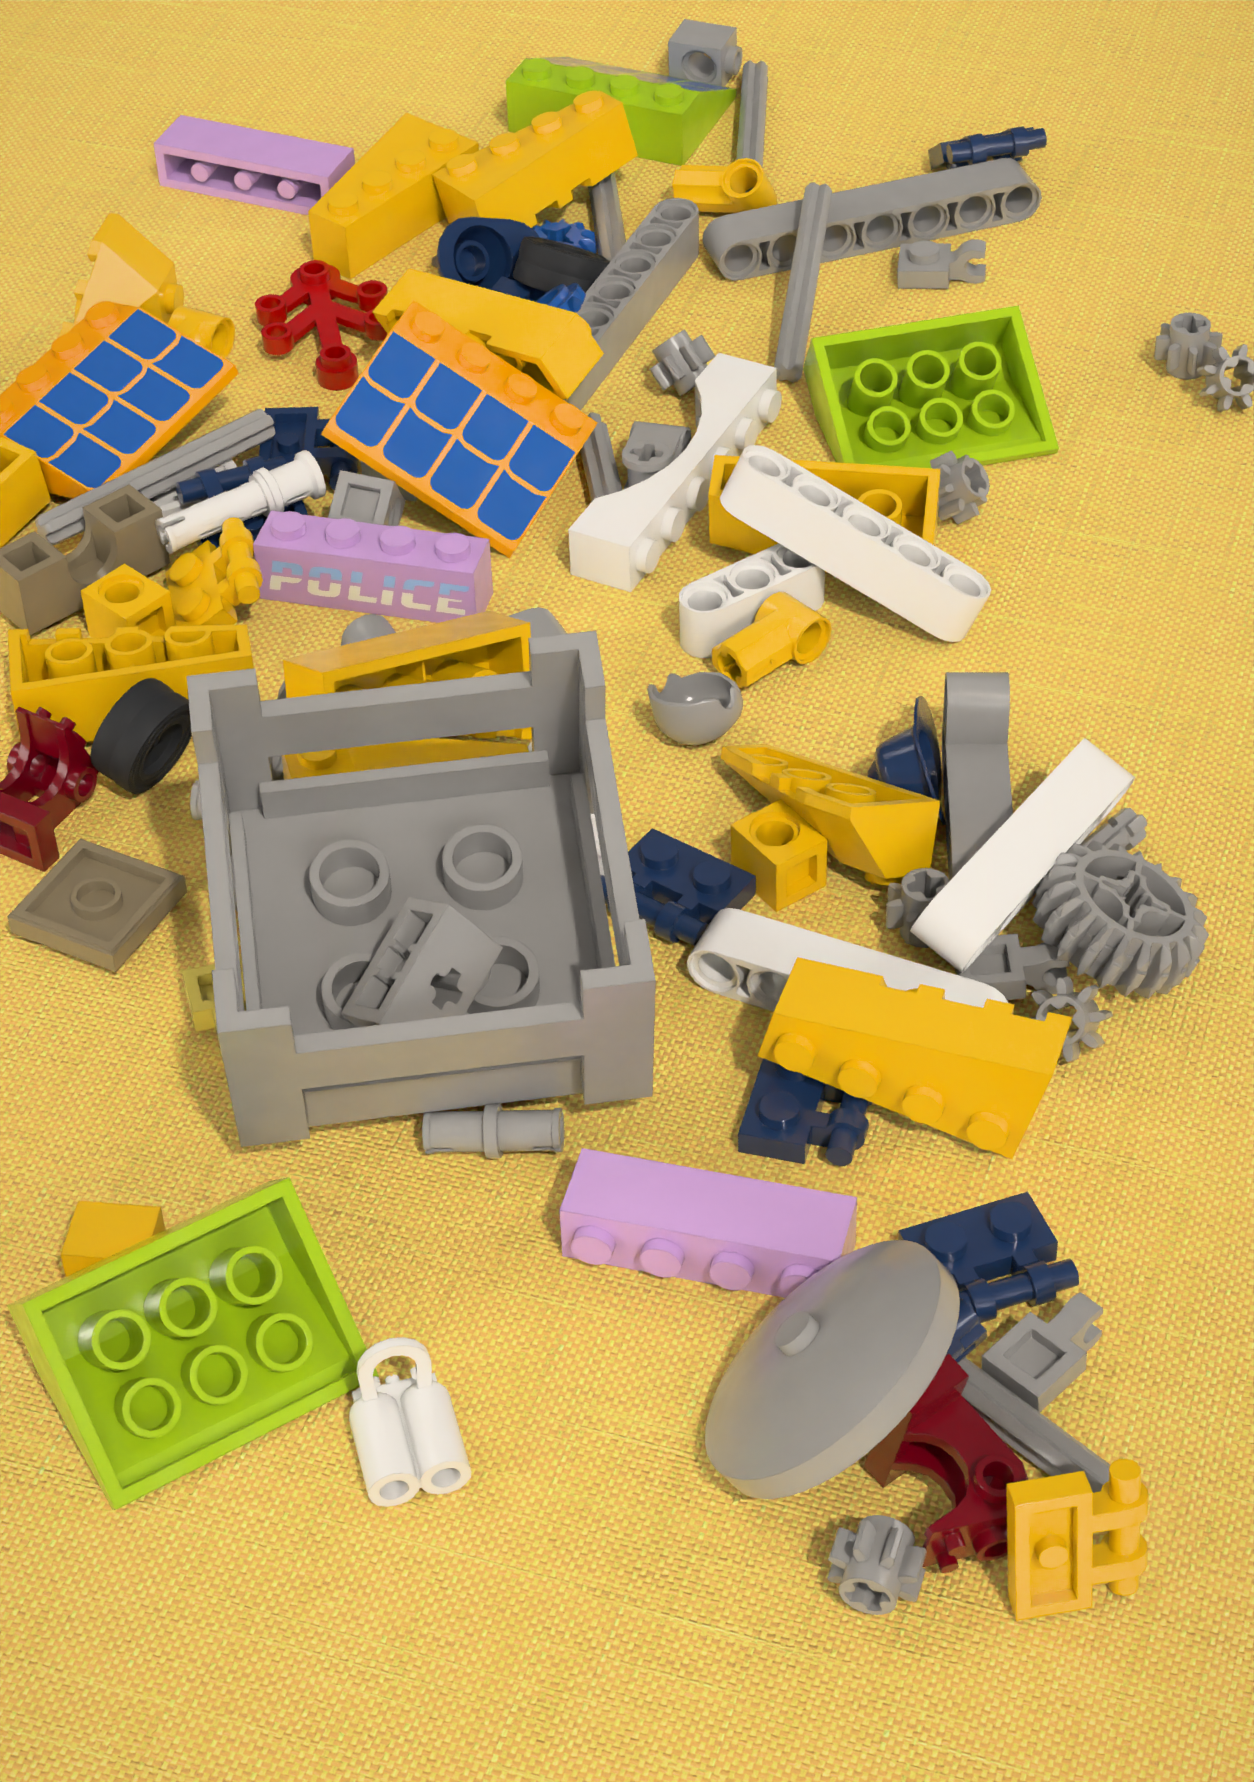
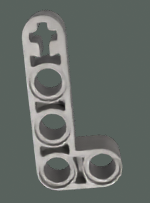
[942,672,1013,881]

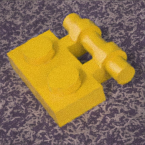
[165,517,263,626]
[1006,1459,1149,1621]

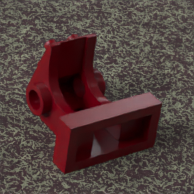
[0,707,99,872]
[864,1354,1028,1573]

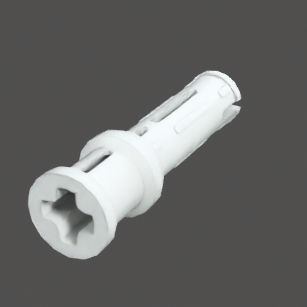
[155,450,326,554]

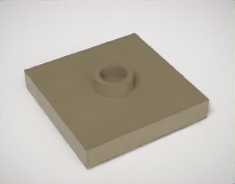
[7,839,187,972]

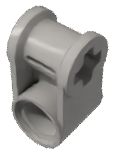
[622,421,691,490]

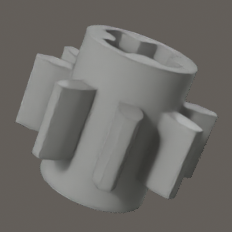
[1154,313,1223,380]
[649,329,715,396]
[1197,344,1254,412]
[930,451,990,524]
[886,868,949,948]
[1031,976,1113,1062]
[828,1515,927,1615]

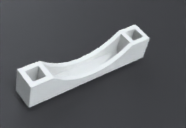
[568,353,782,592]

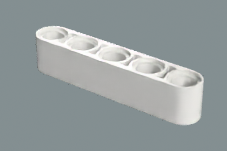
[720,445,991,642]
[910,738,1135,973]
[687,908,1008,1012]

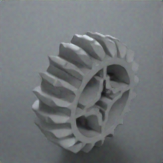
[1032,840,1209,999]

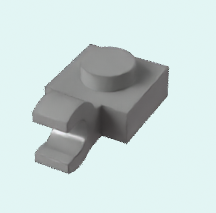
[897,239,986,289]
[954,934,1069,1000]
[982,1292,1103,1412]

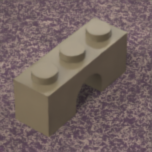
[0,484,170,635]

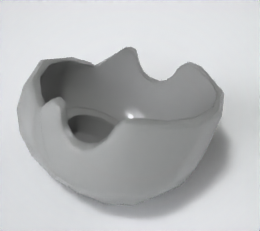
[647,672,743,745]

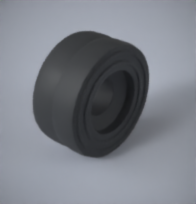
[513,236,610,293]
[90,678,192,794]

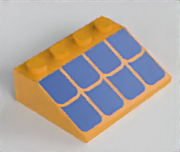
[321,300,598,559]
[0,301,239,499]

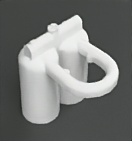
[349,1337,472,1507]

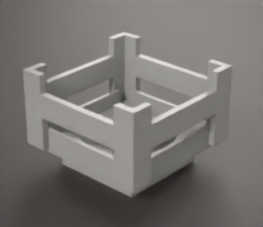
[187,631,656,1147]

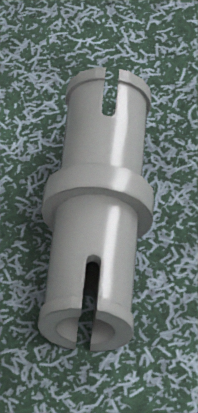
[422,1104,565,1159]

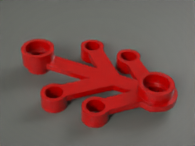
[255,260,388,391]

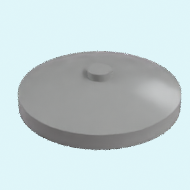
[705,1240,960,1499]

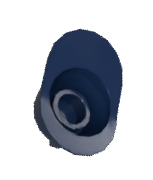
[431,217,540,290]
[867,696,946,825]

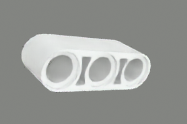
[679,543,825,658]

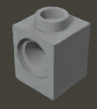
[668,19,743,87]
[328,470,405,526]

